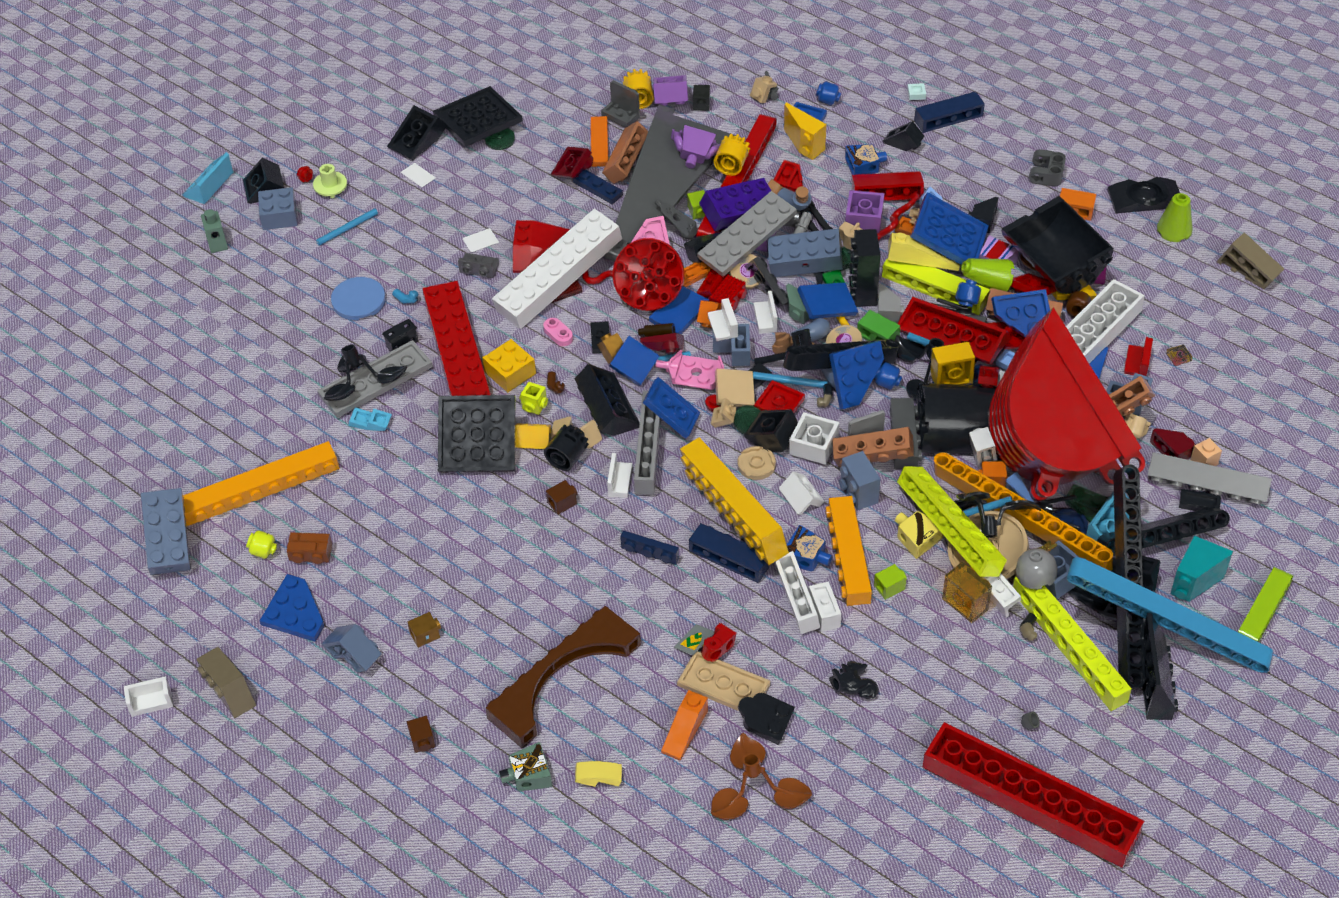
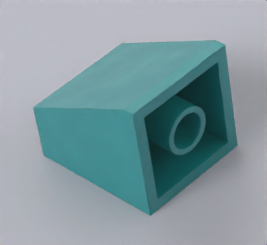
[1170,536,1233,602]

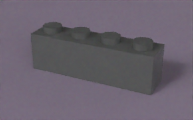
[890,398,922,469]

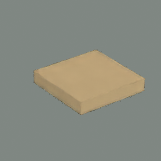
[715,368,755,408]

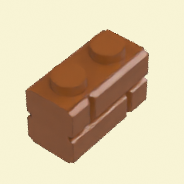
[287,532,332,564]

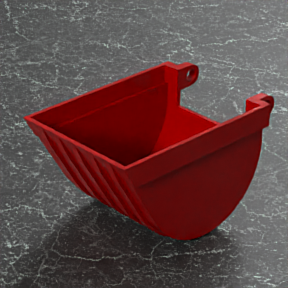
[988,307,1145,501]

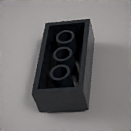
[848,229,881,307]

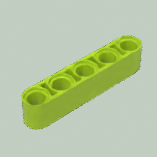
[1238,567,1294,642]

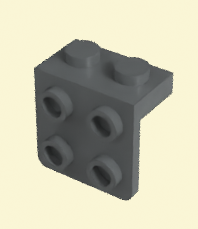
[601,80,640,127]

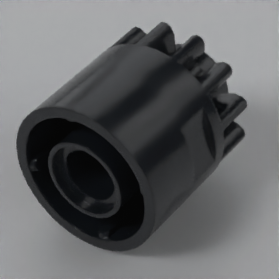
[544,424,589,471]

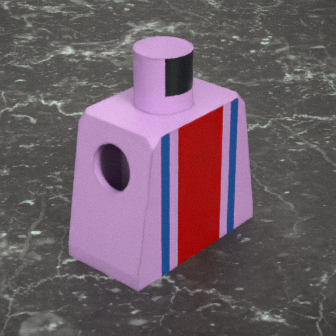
[979,235,1019,264]

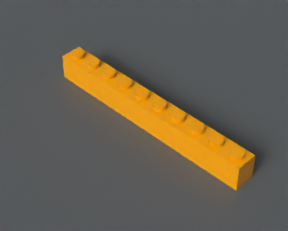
[183,441,339,527]

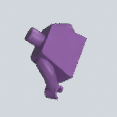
[671,125,720,169]

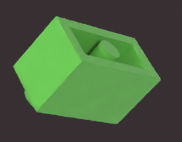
[857,310,900,341]

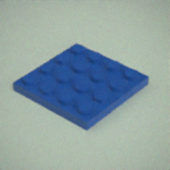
[910,192,989,265]

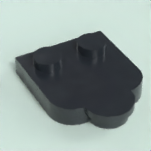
[738,693,795,745]

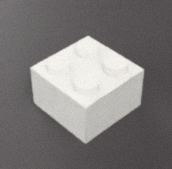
[789,412,840,465]

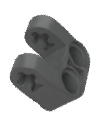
[1029,149,1066,187]

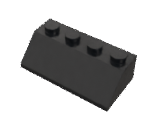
[574,364,640,436]

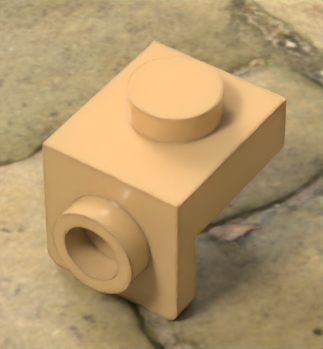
[750,76,777,103]
[711,398,736,428]

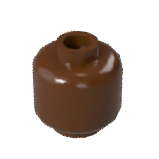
[1066,291,1092,317]

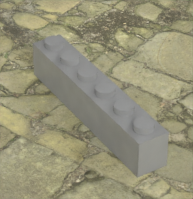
[634,391,661,495]
[1147,452,1272,504]

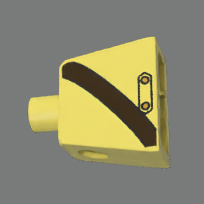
[895,512,943,559]

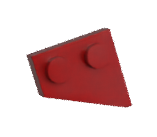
[773,160,803,192]

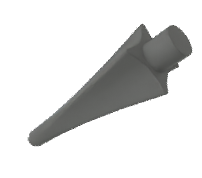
[765,71,779,100]

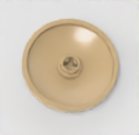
[948,511,1029,584]

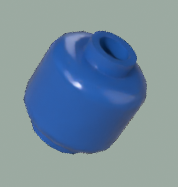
[815,81,841,106]
[955,279,981,307]
[874,362,902,390]

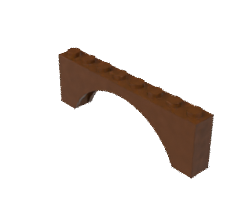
[485,606,641,748]

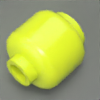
[246,530,277,559]

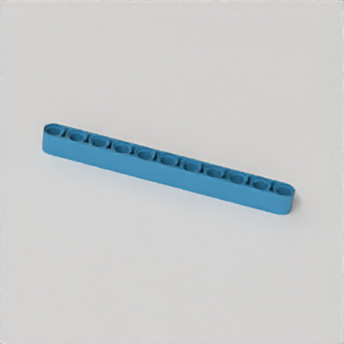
[1067,557,1273,673]

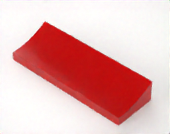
[897,296,1012,365]

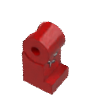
[701,623,737,662]

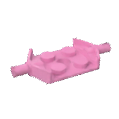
[656,350,724,390]

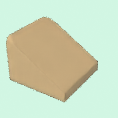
[550,417,573,438]
[579,420,602,449]

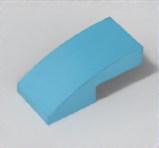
[349,407,392,431]

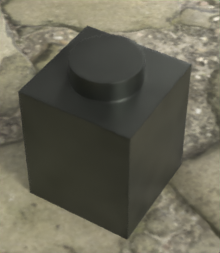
[693,85,710,111]

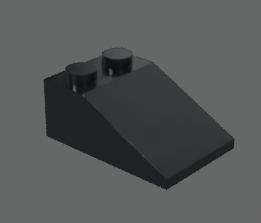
[387,105,446,161]

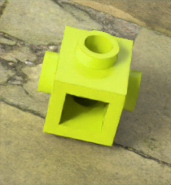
[520,382,548,415]

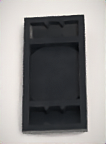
[1107,177,1180,214]

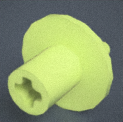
[313,164,347,198]

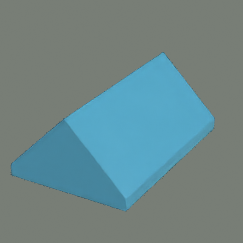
[182,152,233,204]
[1086,491,1129,548]

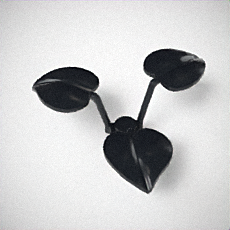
[895,335,978,399]
[323,344,407,401]
[954,492,1041,538]

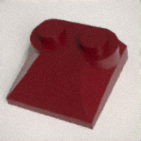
[551,146,594,179]
[640,333,684,354]

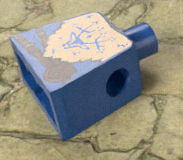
[845,144,887,175]
[787,525,833,572]

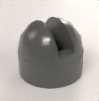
[1021,711,1040,729]

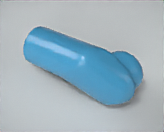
[392,289,419,303]

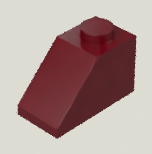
[1150,428,1196,460]

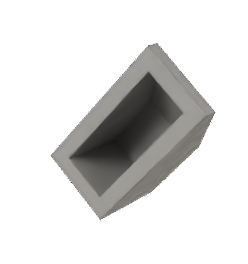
[878,284,904,323]

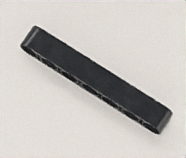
[783,339,901,371]
[1097,507,1230,556]

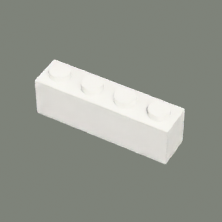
[775,551,820,634]

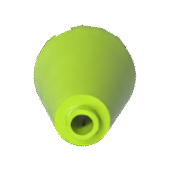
[1157,193,1193,242]
[961,258,1014,291]

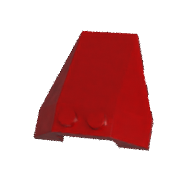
[513,220,570,273]

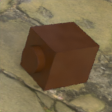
[546,480,578,515]
[406,715,435,753]

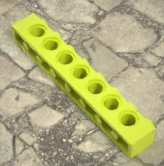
[897,466,1007,577]
[1013,577,1132,711]

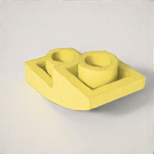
[575,761,622,787]

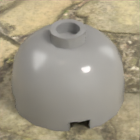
[1016,548,1058,589]

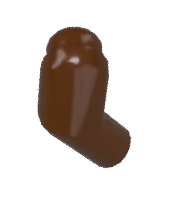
[547,371,565,394]

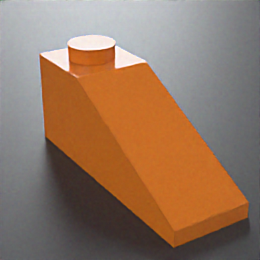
[661,690,708,761]

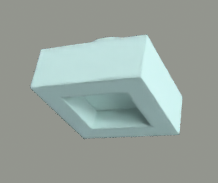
[907,83,926,100]

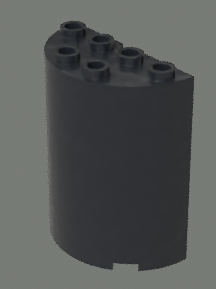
[1001,196,1114,294]
[916,383,998,455]

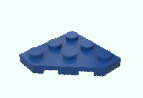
[991,289,1050,338]
[829,341,884,409]
[259,574,324,642]

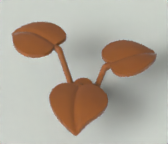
[711,733,812,820]

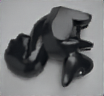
[829,661,879,699]

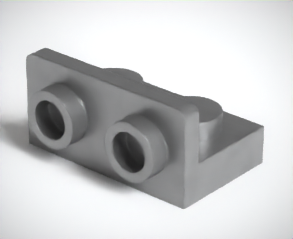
[458,253,499,278]

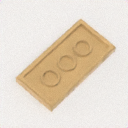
[677,651,771,711]

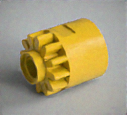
[623,69,654,109]
[714,134,750,176]

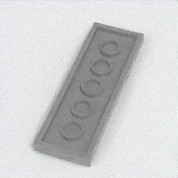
[697,191,797,277]
[317,340,433,418]

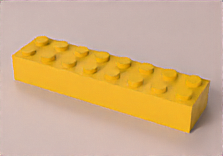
[680,437,789,565]

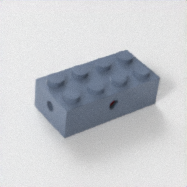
[768,228,843,277]
[141,488,191,575]

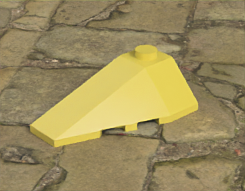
[888,233,960,271]

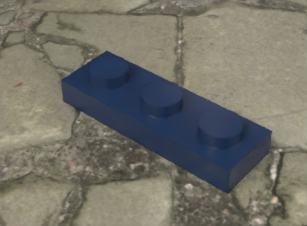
[573,169,623,204]
[620,530,679,565]

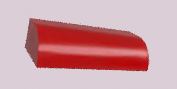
[852,171,924,201]

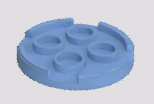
[331,277,386,320]

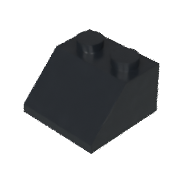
[243,157,284,204]
[744,409,798,452]

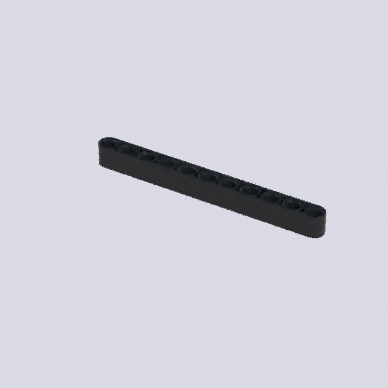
[1113,464,1145,690]

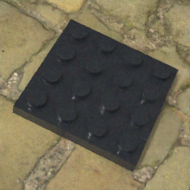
[433,86,523,147]
[438,395,516,473]

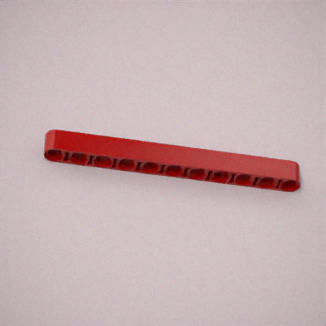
[696,114,777,237]

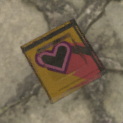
[1166,344,1193,366]

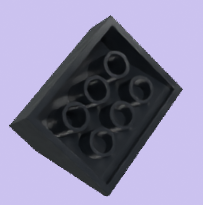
[1142,613,1178,720]

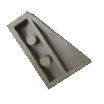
[1217,232,1284,289]
[196,647,256,719]

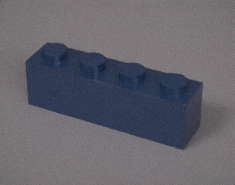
[914,91,985,133]
[689,523,770,583]

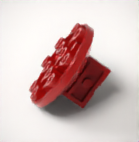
[613,238,685,311]

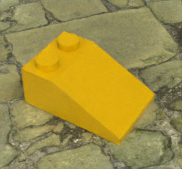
[784,102,826,160]

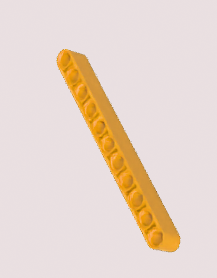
[934,452,1113,571]

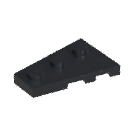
[745,256,788,308]

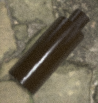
[638,323,676,337]

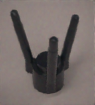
[932,298,972,316]
[1036,495,1081,530]

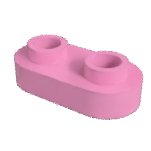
[543,318,573,346]

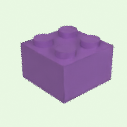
[653,75,688,106]
[845,190,885,233]

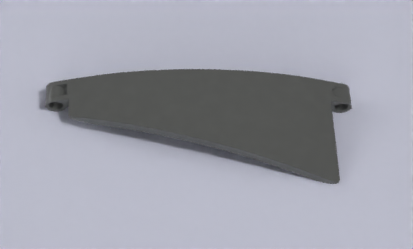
[604,104,736,262]

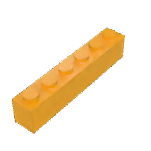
[825,496,872,606]

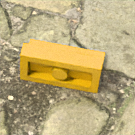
[515,423,551,449]

